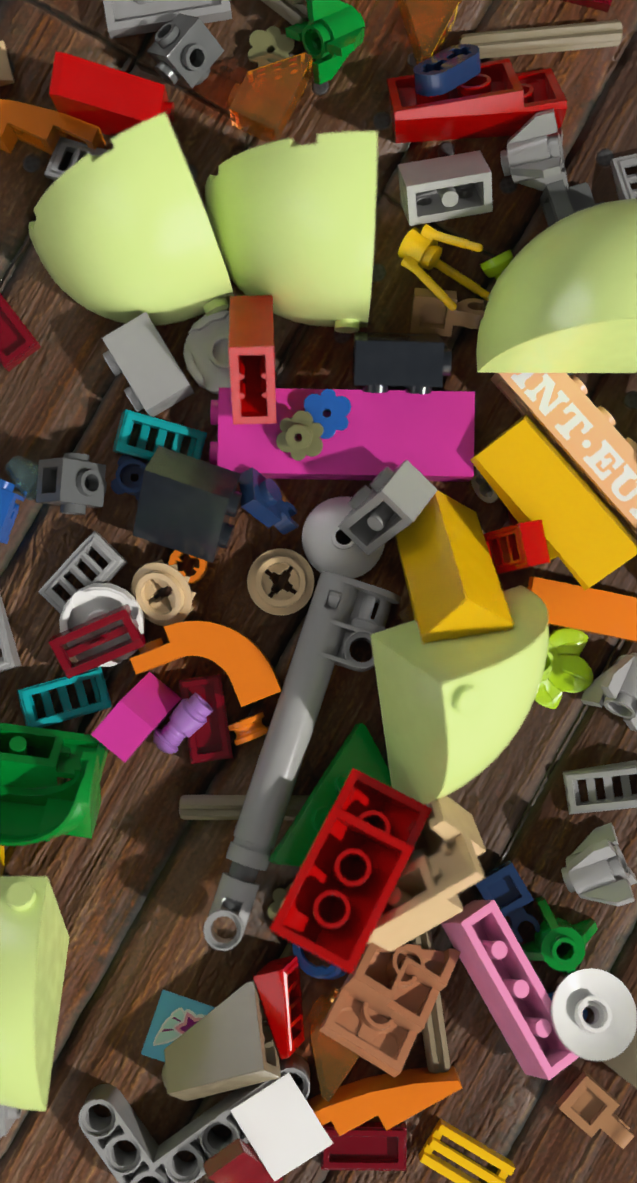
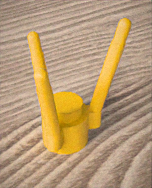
[398,224,490,311]

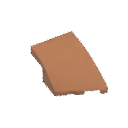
[319,942,461,1078]

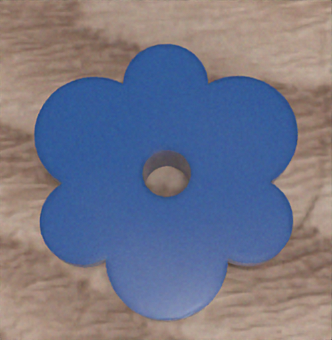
[304,389,351,439]

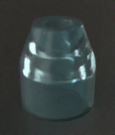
[5,455,39,500]

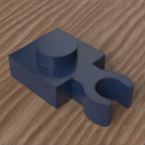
[239,467,299,535]
[475,860,540,942]

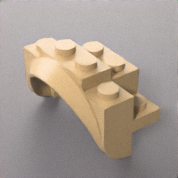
[367,796,486,952]

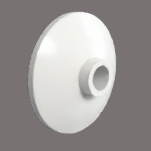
[302,497,385,579]
[551,968,637,1061]

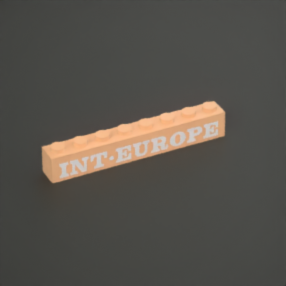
[491,373,637,539]

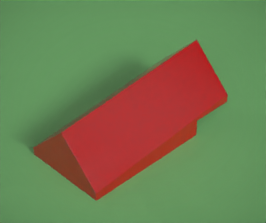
[386,58,567,143]
[269,768,432,974]

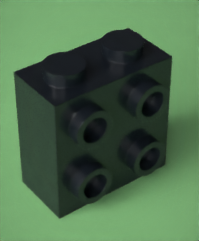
[353,332,452,394]
[133,446,243,563]

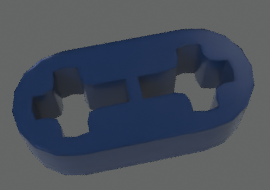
[413,44,481,97]

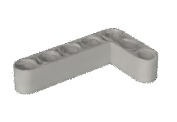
[79,1054,310,1183]

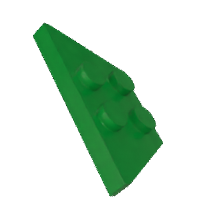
[268,723,392,867]

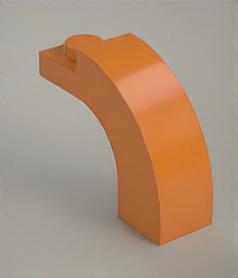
[130,621,282,707]

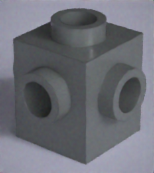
[147,13,224,89]
[36,453,107,515]

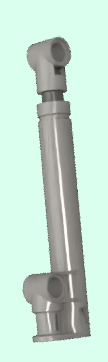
[203,571,401,951]

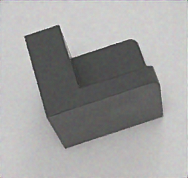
[539,179,605,227]

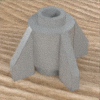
[500,108,569,191]
[581,652,637,731]
[561,823,637,907]

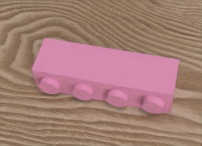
[441,900,579,1080]

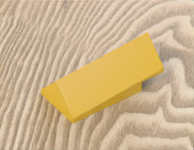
[470,414,637,590]
[395,490,513,644]

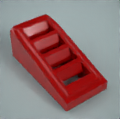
[483,519,550,574]
[253,955,305,1060]

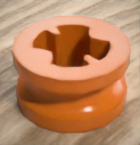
[168,550,208,584]
[228,711,269,746]

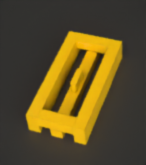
[419,1118,515,1183]

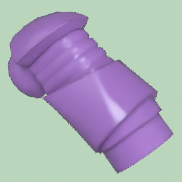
[153,693,213,754]

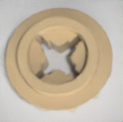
[247,548,314,616]
[131,559,196,626]

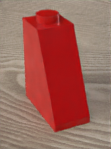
[49,51,175,136]
[228,295,277,425]

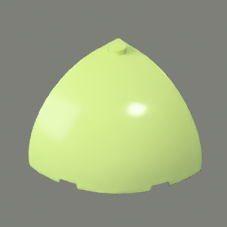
[28,113,234,326]
[205,131,378,333]
[476,199,637,373]
[370,585,549,805]
[0,876,69,1111]

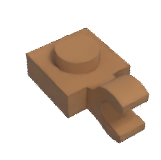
[410,288,485,337]
[556,1071,634,1149]

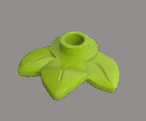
[534,628,594,709]

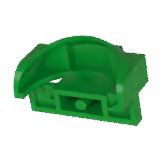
[0,723,109,846]

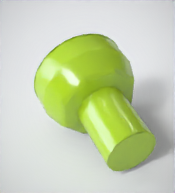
[480,249,514,281]

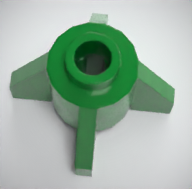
[285,0,365,85]
[520,896,598,977]

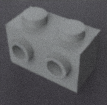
[398,150,493,226]
[102,312,194,417]
[338,460,438,556]

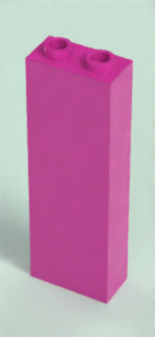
[210,387,475,482]

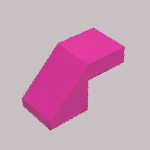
[91,672,181,763]

